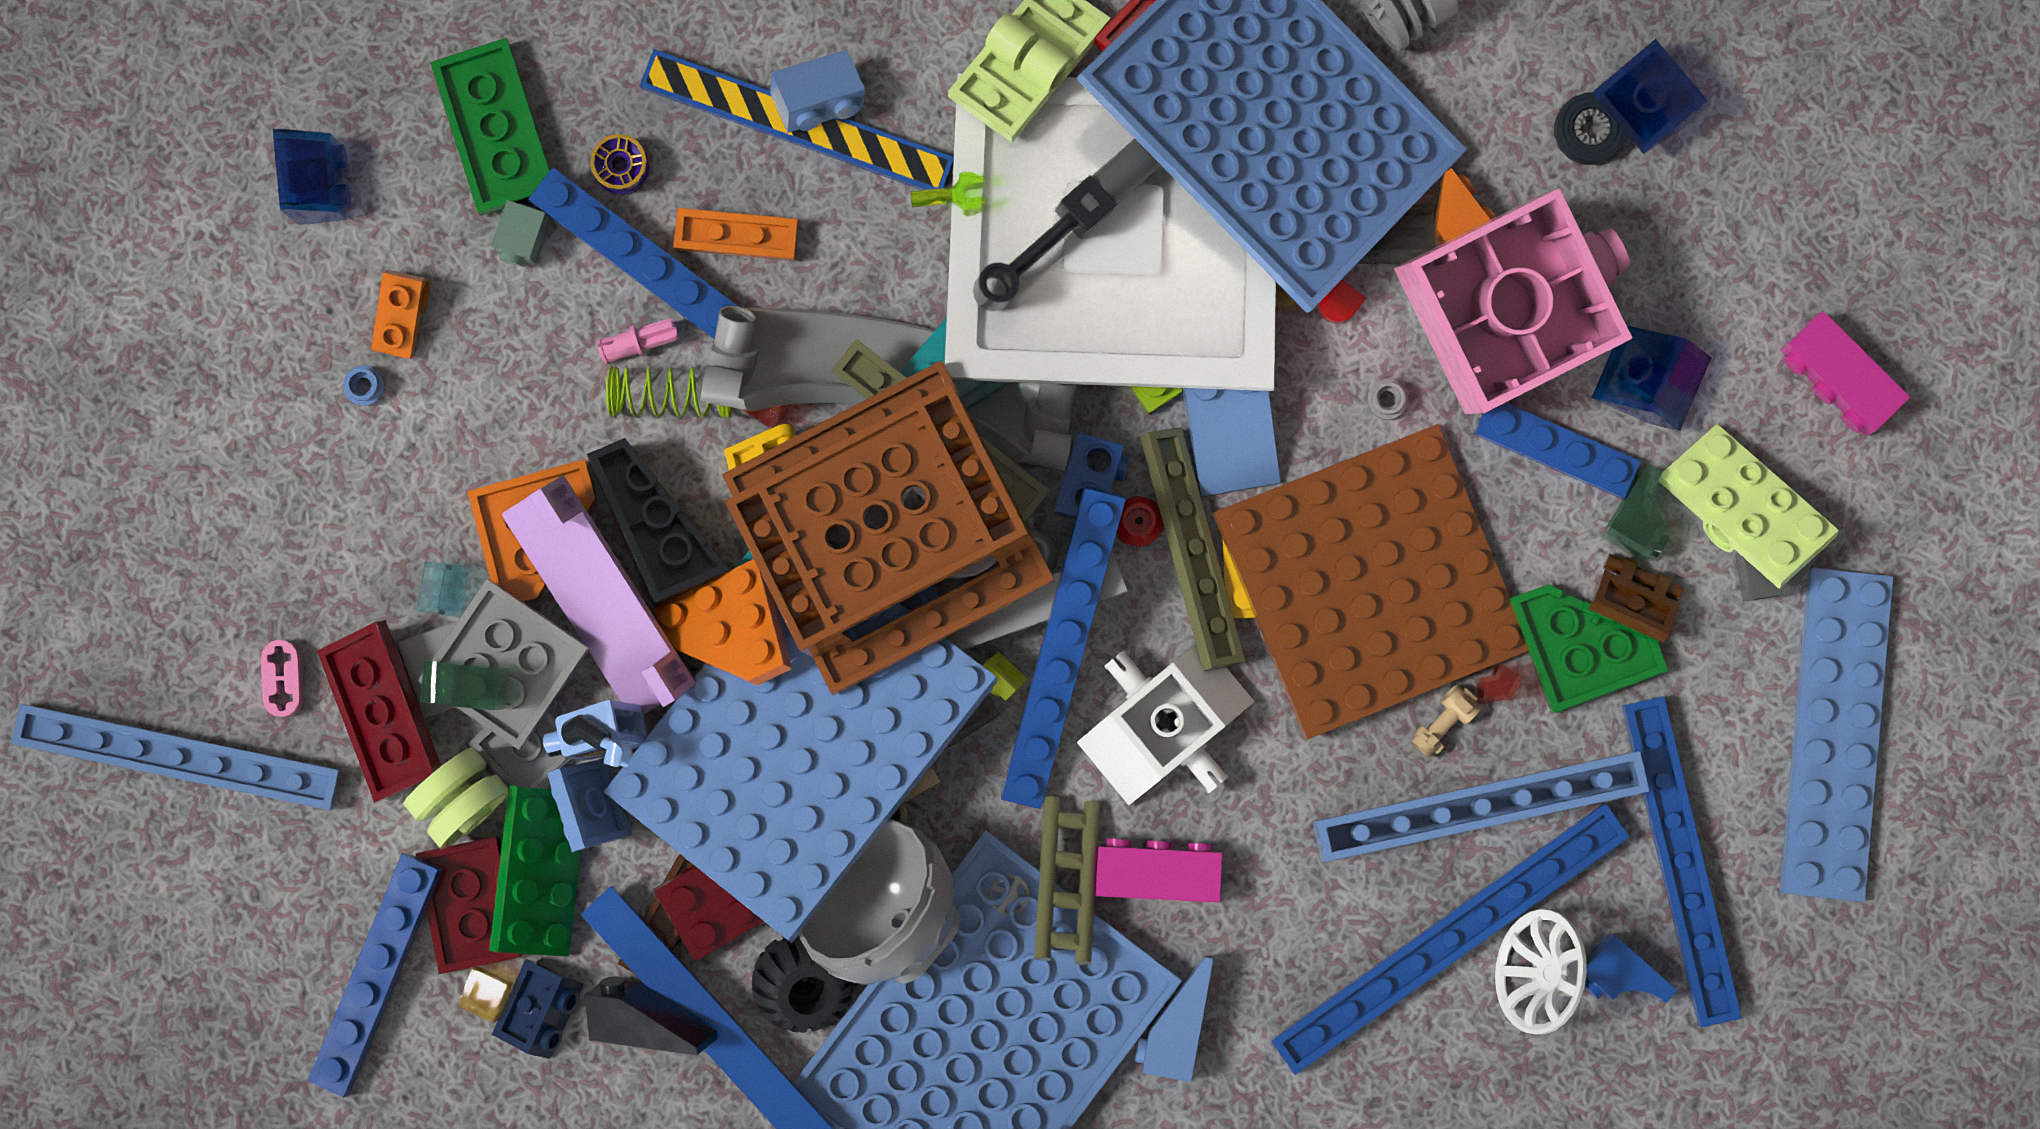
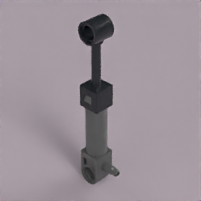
[973,138,1162,311]

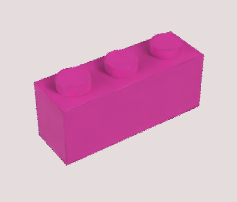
[1780,311,1910,436]
[1095,838,1222,903]

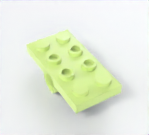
[948,0,1111,143]
[1658,424,1839,589]

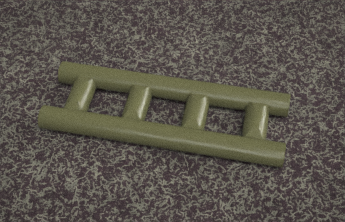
[1034,796,1100,965]

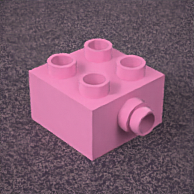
[1394,188,1632,414]

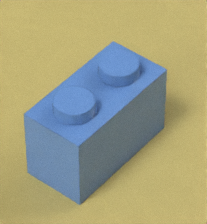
[770,49,865,133]

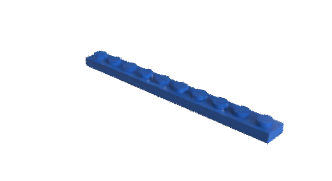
[1270,803,1630,1075]

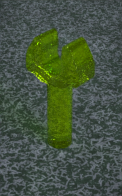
[910,172,987,216]

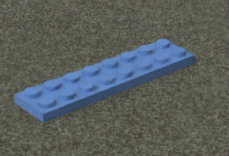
[1779,568,1893,902]

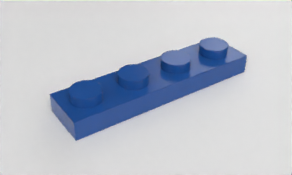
[1473,402,1641,499]

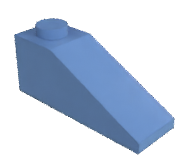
[1135,956,1213,1082]

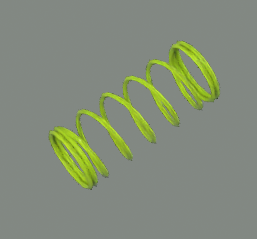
[606,365,733,419]

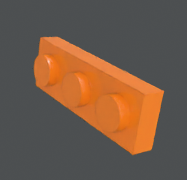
[673,208,799,261]

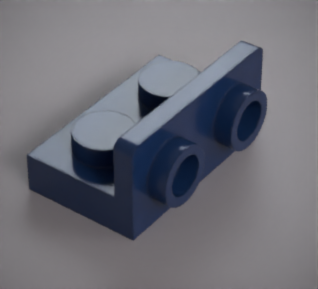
[491,959,583,1059]

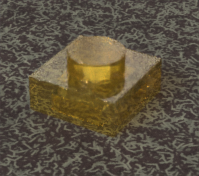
[458,967,513,1023]

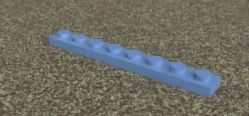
[11,704,342,810]

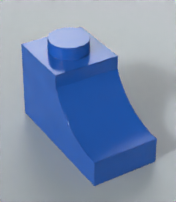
[1584,934,1677,1003]

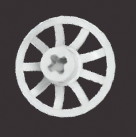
[1495,909,1587,1035]

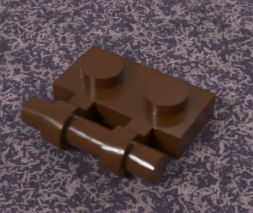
[1588,553,1684,643]

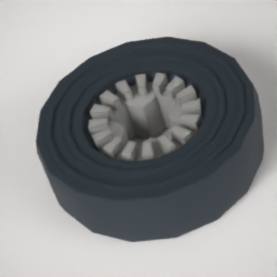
[1554,92,1627,165]

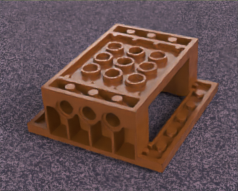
[722,360,1055,696]

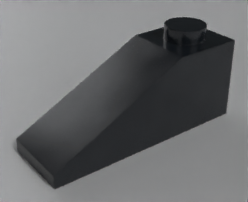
[584,976,718,1056]

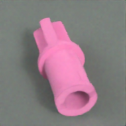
[596,318,679,365]

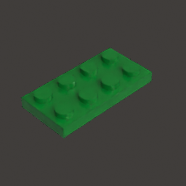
[430,37,550,216]
[489,785,581,957]

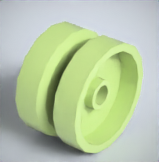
[403,747,508,850]

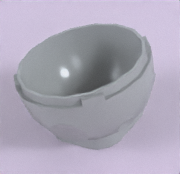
[799,820,961,985]

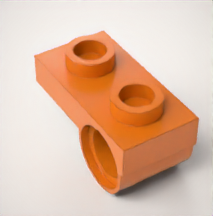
[371,270,430,359]

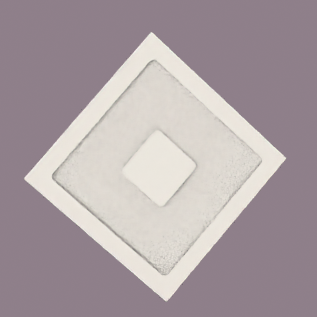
[945,73,1276,391]

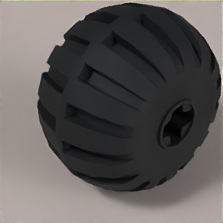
[752,935,853,1033]

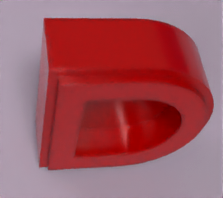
[1317,279,1366,324]

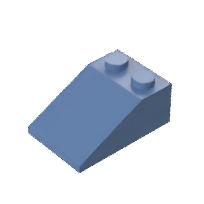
[1181,388,1281,497]

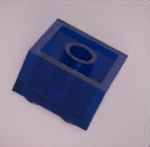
[1592,39,1711,154]
[273,129,351,225]
[1591,325,1712,431]

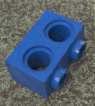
[1054,432,1129,520]

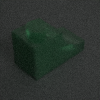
[1600,464,1670,562]
[420,661,509,710]

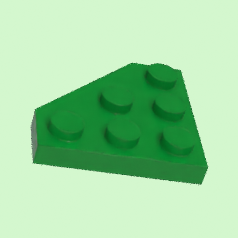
[1509,584,1669,714]

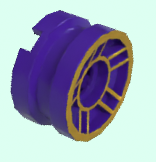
[590,134,650,195]

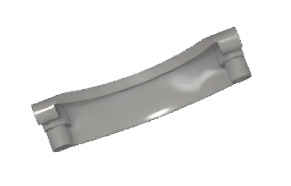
[700,306,1078,471]

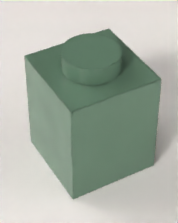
[491,200,551,267]

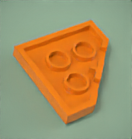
[467,459,597,603]
[654,559,792,686]

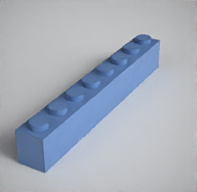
[1312,751,1650,862]

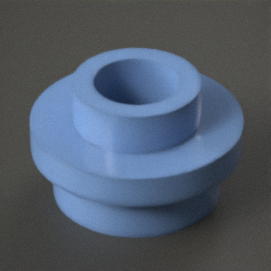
[343,365,384,406]

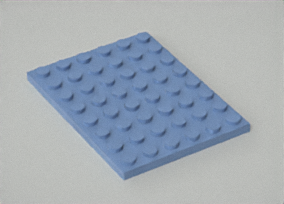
[1076,0,1467,313]
[603,600,999,943]
[793,830,1182,1129]

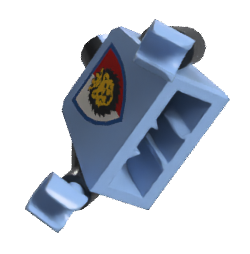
[543,700,648,767]

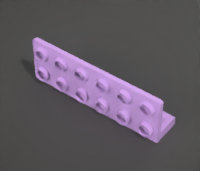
[502,475,696,715]

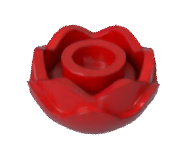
[1116,496,1164,547]

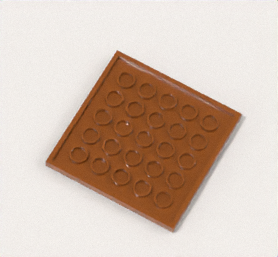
[1213,424,1529,741]

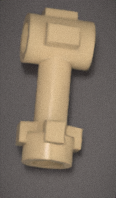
[1411,685,1481,758]

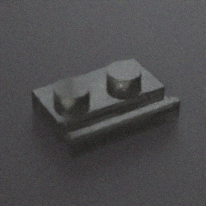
[1357,204,1436,264]

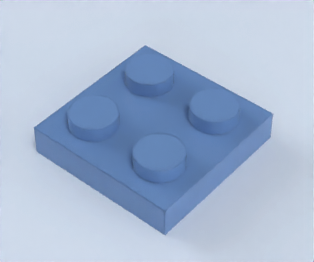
[547,758,632,852]

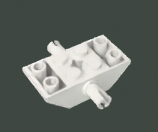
[1077,644,1255,806]

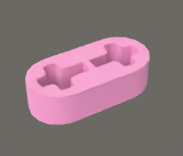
[261,640,304,718]

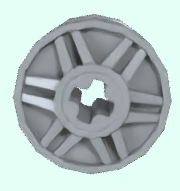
[1359,0,1459,51]

